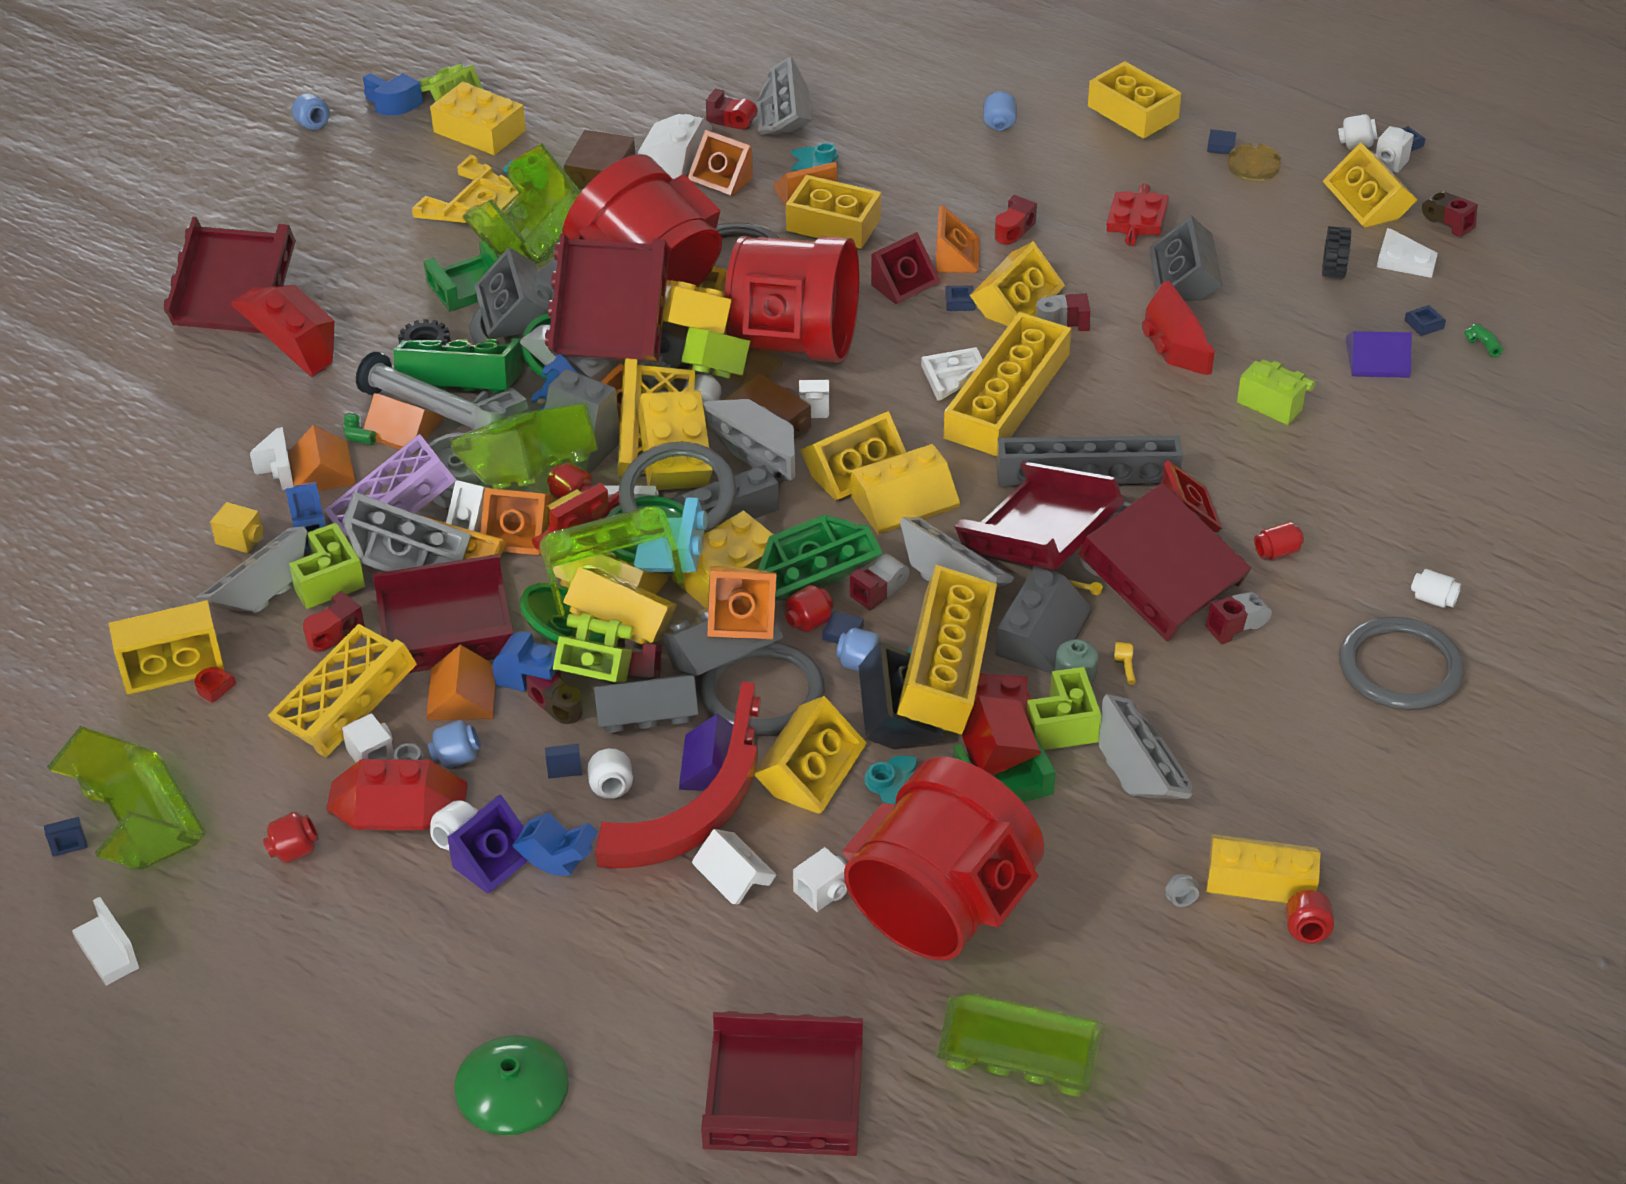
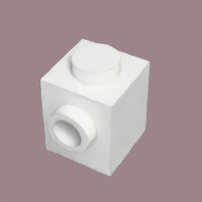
[1375,126,1414,173]
[342,713,394,763]
[793,847,848,912]

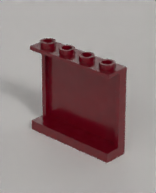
[164,216,296,333]
[545,233,670,363]
[954,461,1124,570]
[1078,483,1251,642]
[372,554,514,673]
[701,1011,863,1156]

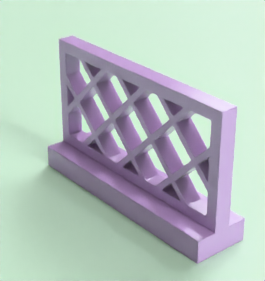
[324,434,456,548]

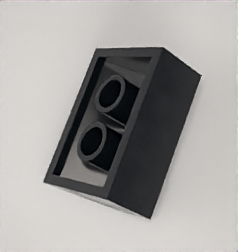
[858,641,944,749]

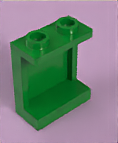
[423,241,499,312]
[953,730,1056,803]

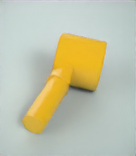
[1114,642,1136,685]

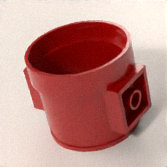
[562,154,722,287]
[724,236,860,363]
[842,757,1044,961]

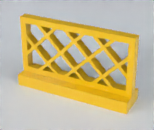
[617,358,695,477]
[268,624,417,758]

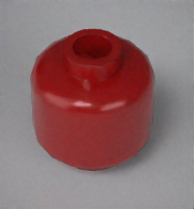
[547,462,592,500]
[784,585,833,632]
[263,812,319,863]
[1285,890,1334,944]

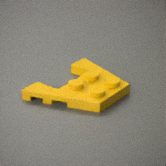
[412,154,524,226]

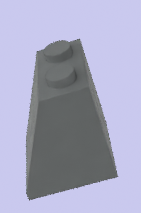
[537,369,620,473]

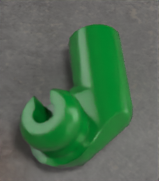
[1464,323,1503,357]
[342,413,376,445]

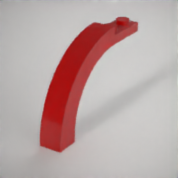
[595,682,761,868]

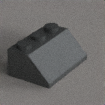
[1149,215,1223,301]
[474,247,548,338]
[670,465,779,528]
[996,566,1092,674]
[661,608,783,676]
[593,674,699,732]

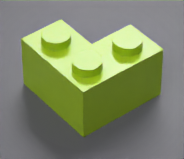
[682,327,750,379]
[289,522,365,609]
[1026,667,1102,750]

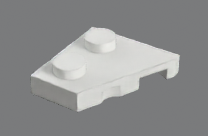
[1377,228,1438,278]
[921,347,983,401]

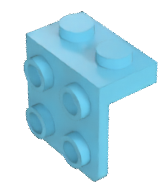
[634,498,708,572]

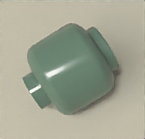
[1055,639,1098,683]

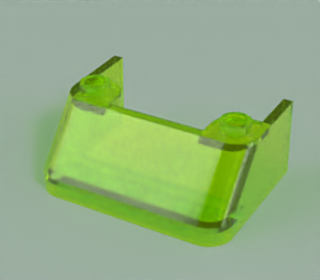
[539,506,684,616]
[47,726,206,869]

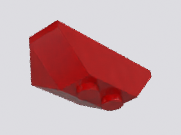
[1142,281,1215,375]
[231,285,335,378]
[327,759,468,830]

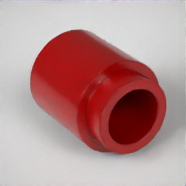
[1254,522,1304,560]

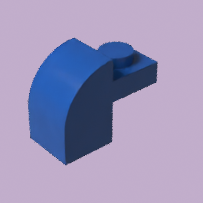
[363,73,423,115]
[285,482,326,552]
[492,632,557,692]
[512,812,598,876]

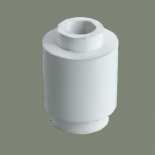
[1411,569,1462,608]

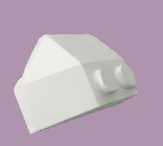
[638,114,712,179]

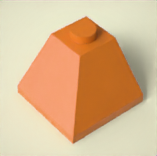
[707,566,776,639]

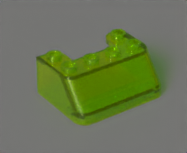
[462,143,581,264]
[449,403,598,489]
[937,992,1106,1096]

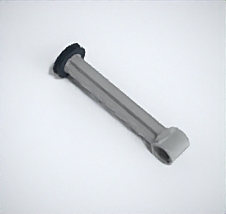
[356,352,506,442]

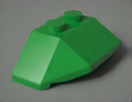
[758,514,883,601]

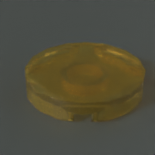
[1227,143,1281,181]

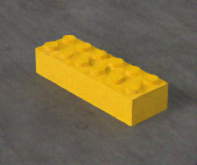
[943,312,1072,456]
[897,565,997,735]

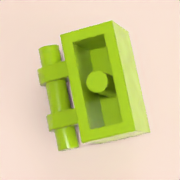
[1237,359,1315,425]
[553,613,634,682]

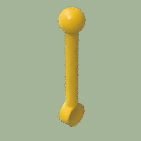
[1068,580,1103,595]

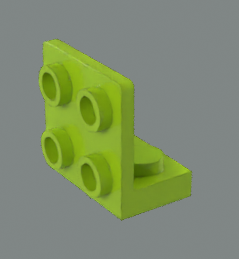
[418,63,484,102]

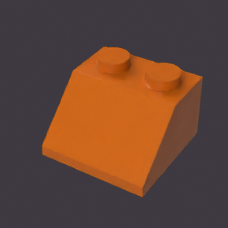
[480,488,553,556]

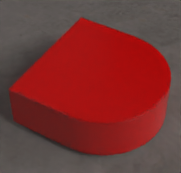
[194,667,236,703]

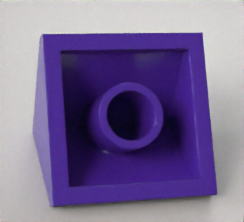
[1346,331,1412,378]
[679,713,733,791]
[447,794,528,893]

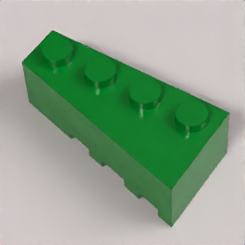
[393,338,524,393]

